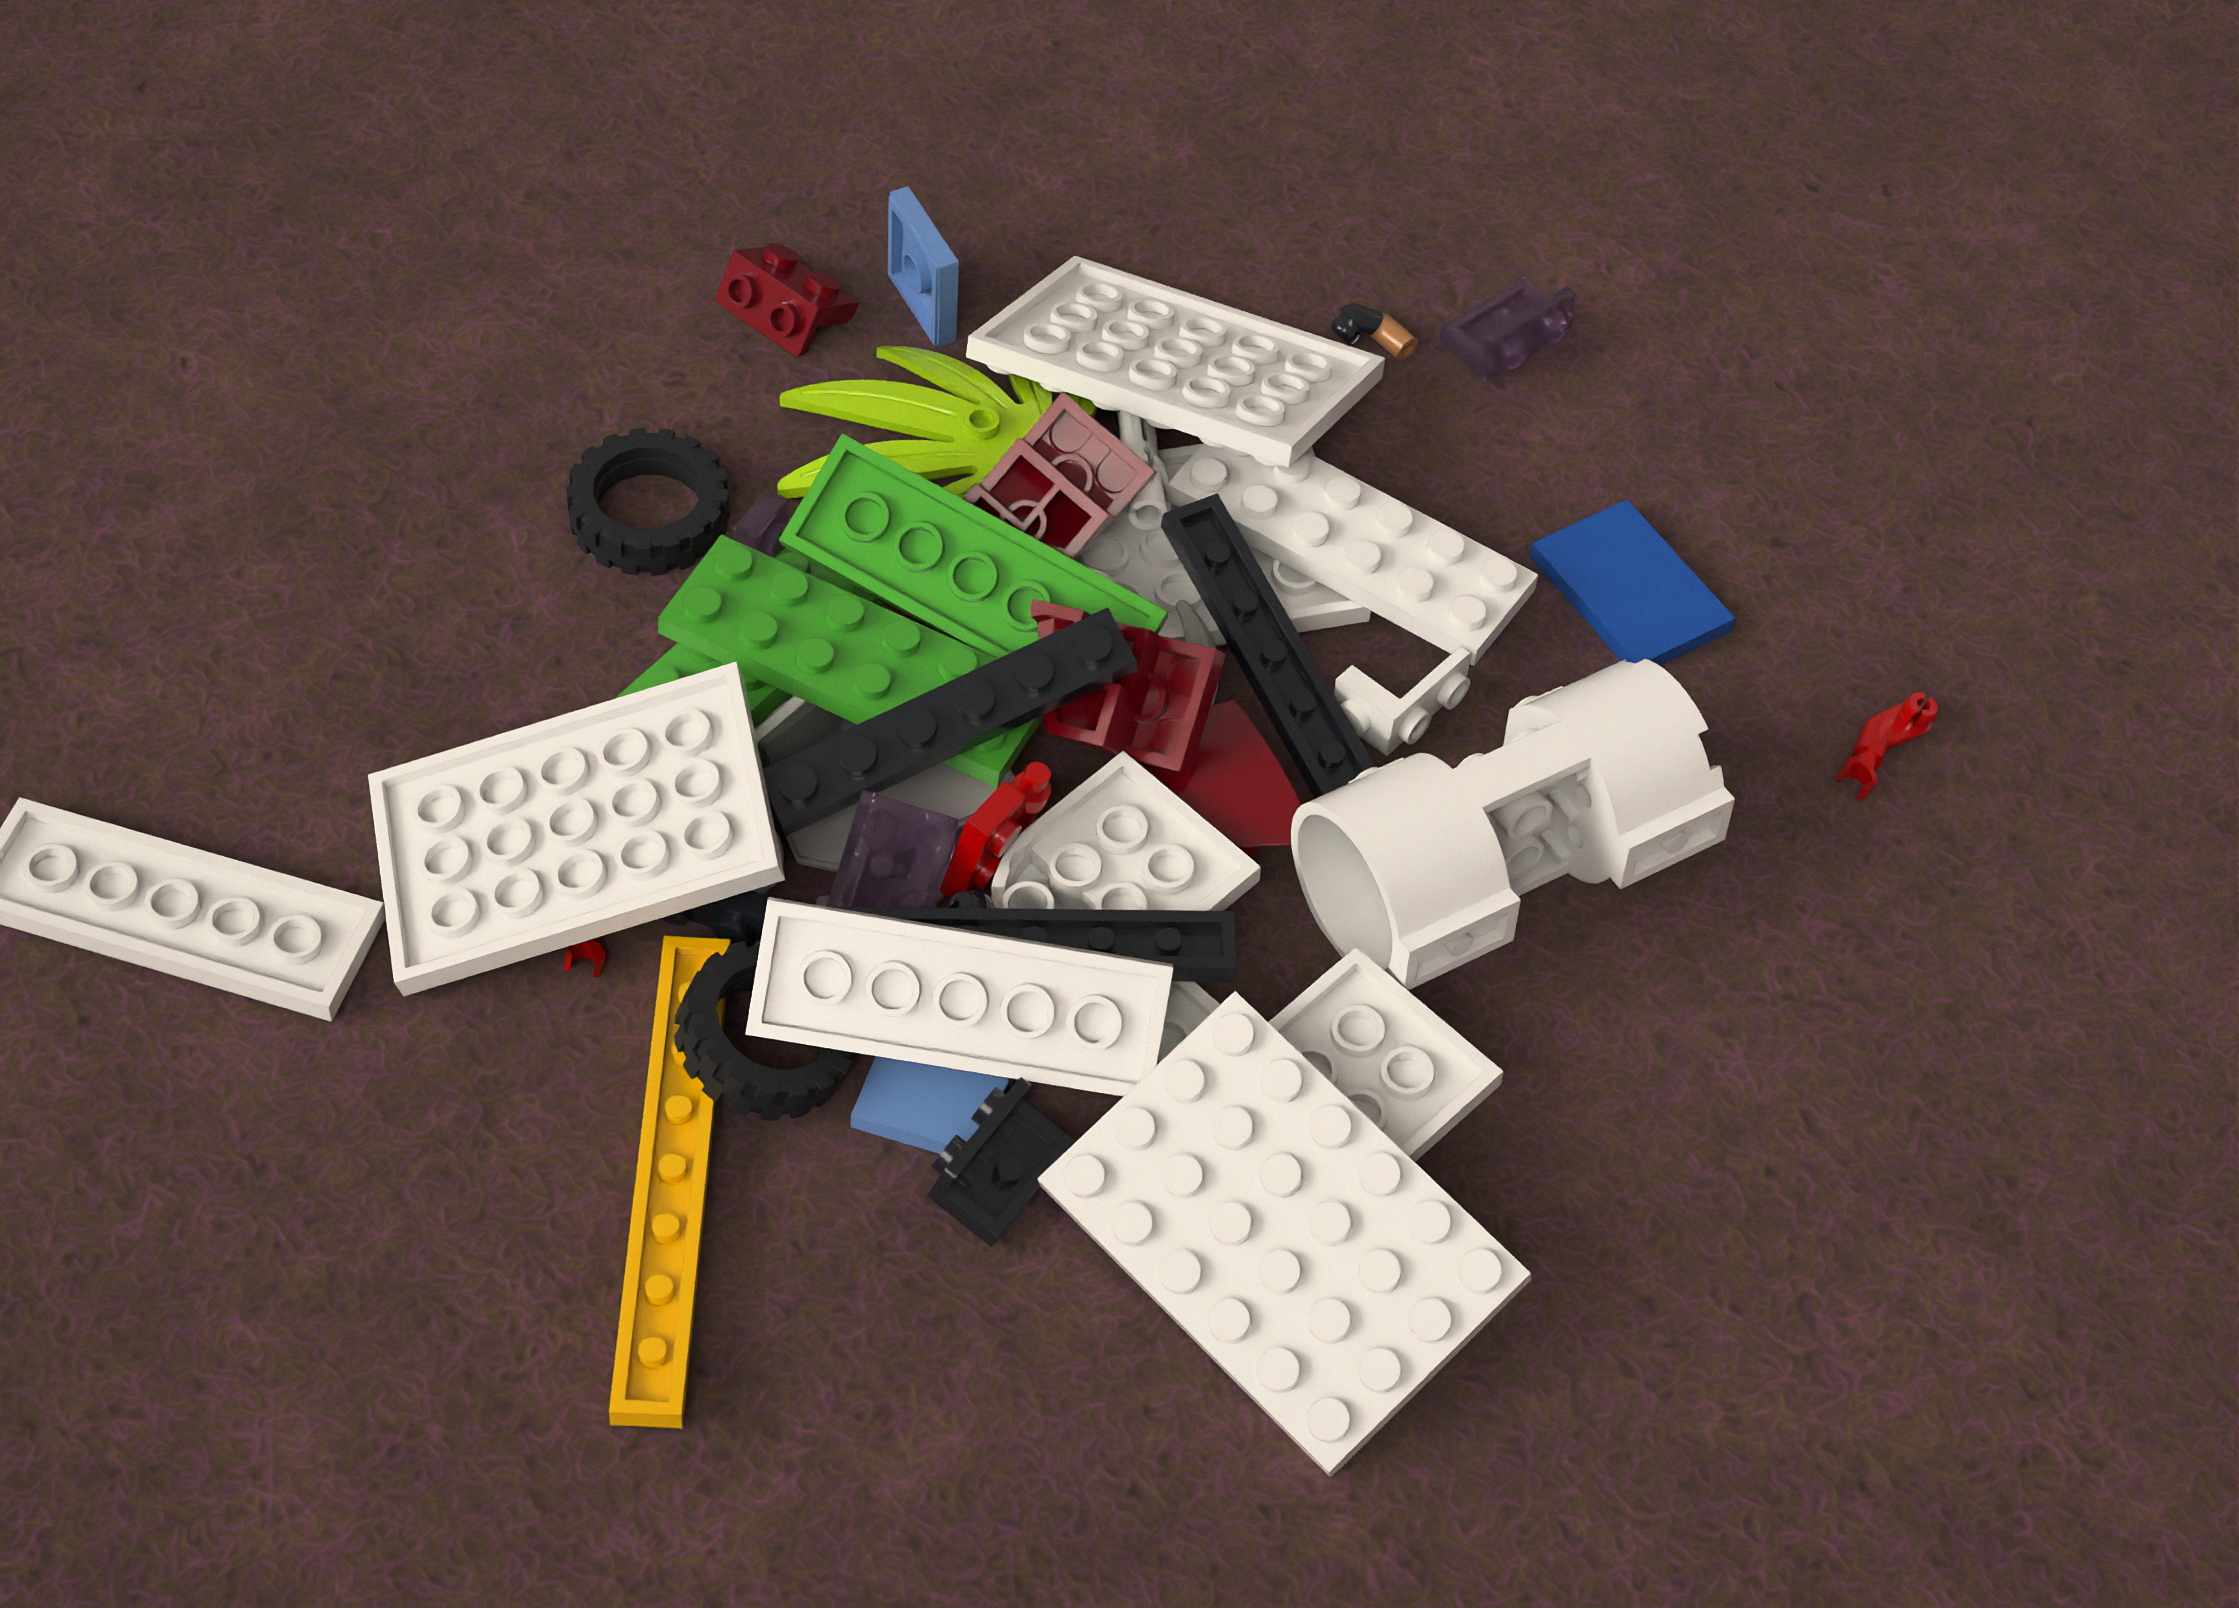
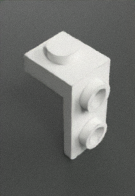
[1334,646,1472,756]

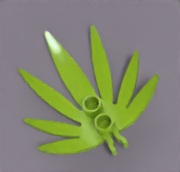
[777,346,1098,499]

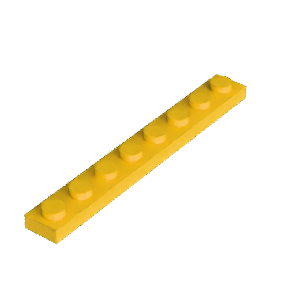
[609,936,730,1428]

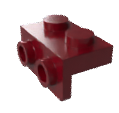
[716,243,859,356]

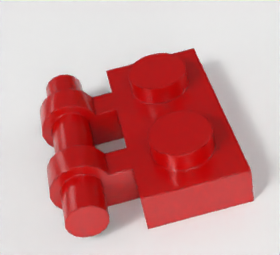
[939,762,1051,899]

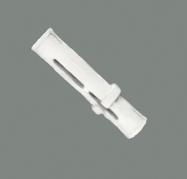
[1116,410,1168,530]

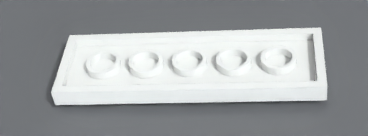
[1165,443,1539,666]
[0,797,386,1022]
[745,897,1174,1097]

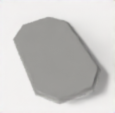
[783,763,1015,873]

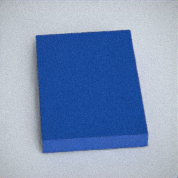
[1529,499,1736,666]

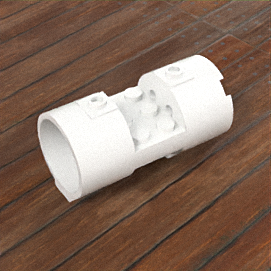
[1291,659,1735,990]

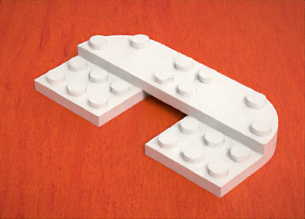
[991,751,1503,1162]

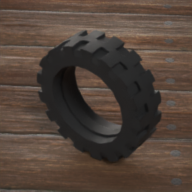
[566,428,730,576]
[674,940,856,1121]

